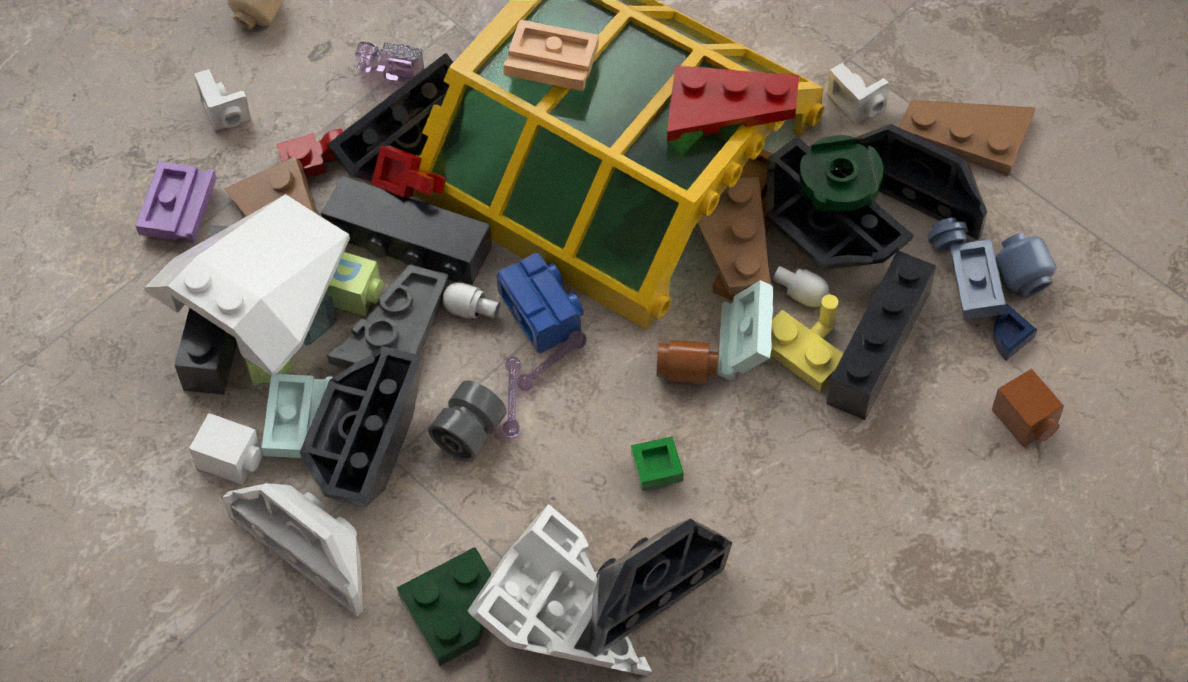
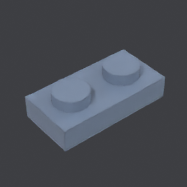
[950,239,1006,320]

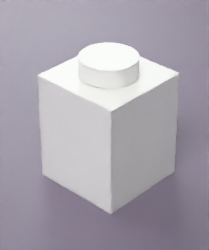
[189,413,262,485]

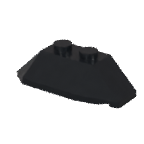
[326,53,466,182]
[837,124,988,240]
[766,136,914,270]
[300,346,423,507]
[590,518,732,657]

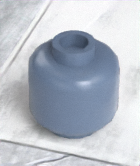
[995,232,1057,297]

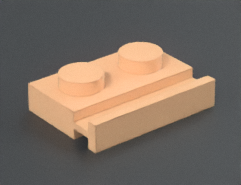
[503,20,599,91]

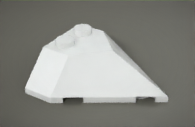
[468,504,652,676]

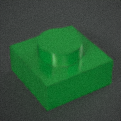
[631,436,684,490]

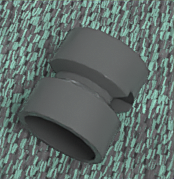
[428,380,507,462]

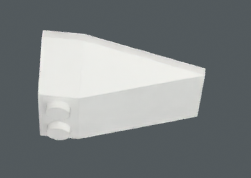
[145,194,350,377]

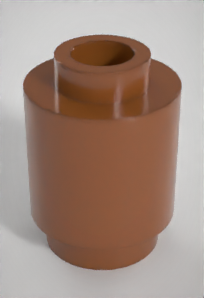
[657,340,718,385]

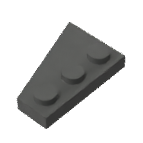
[327,265,449,369]

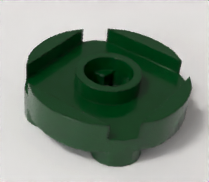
[799,135,883,212]

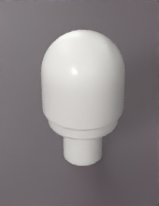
[772,266,830,308]
[443,283,500,319]

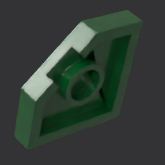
[397,547,492,666]

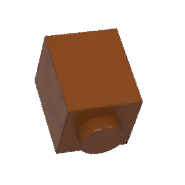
[992,368,1064,447]

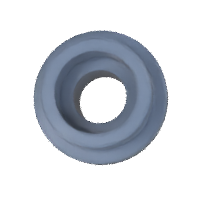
[927,218,968,252]

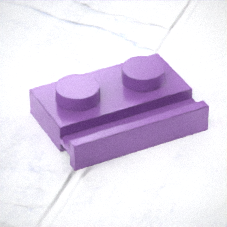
[135,161,217,243]

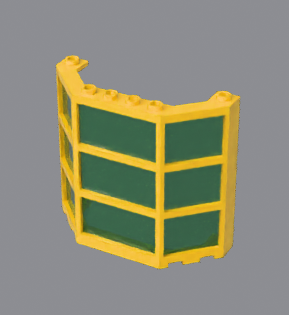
[413,0,825,330]

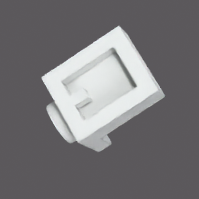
[827,63,890,124]
[194,69,251,132]

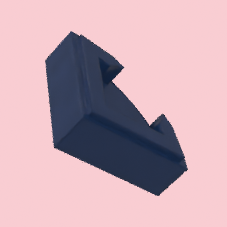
[993,303,1037,361]

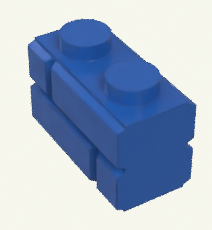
[496,253,584,354]

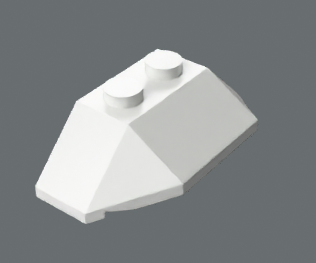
[222,483,363,617]

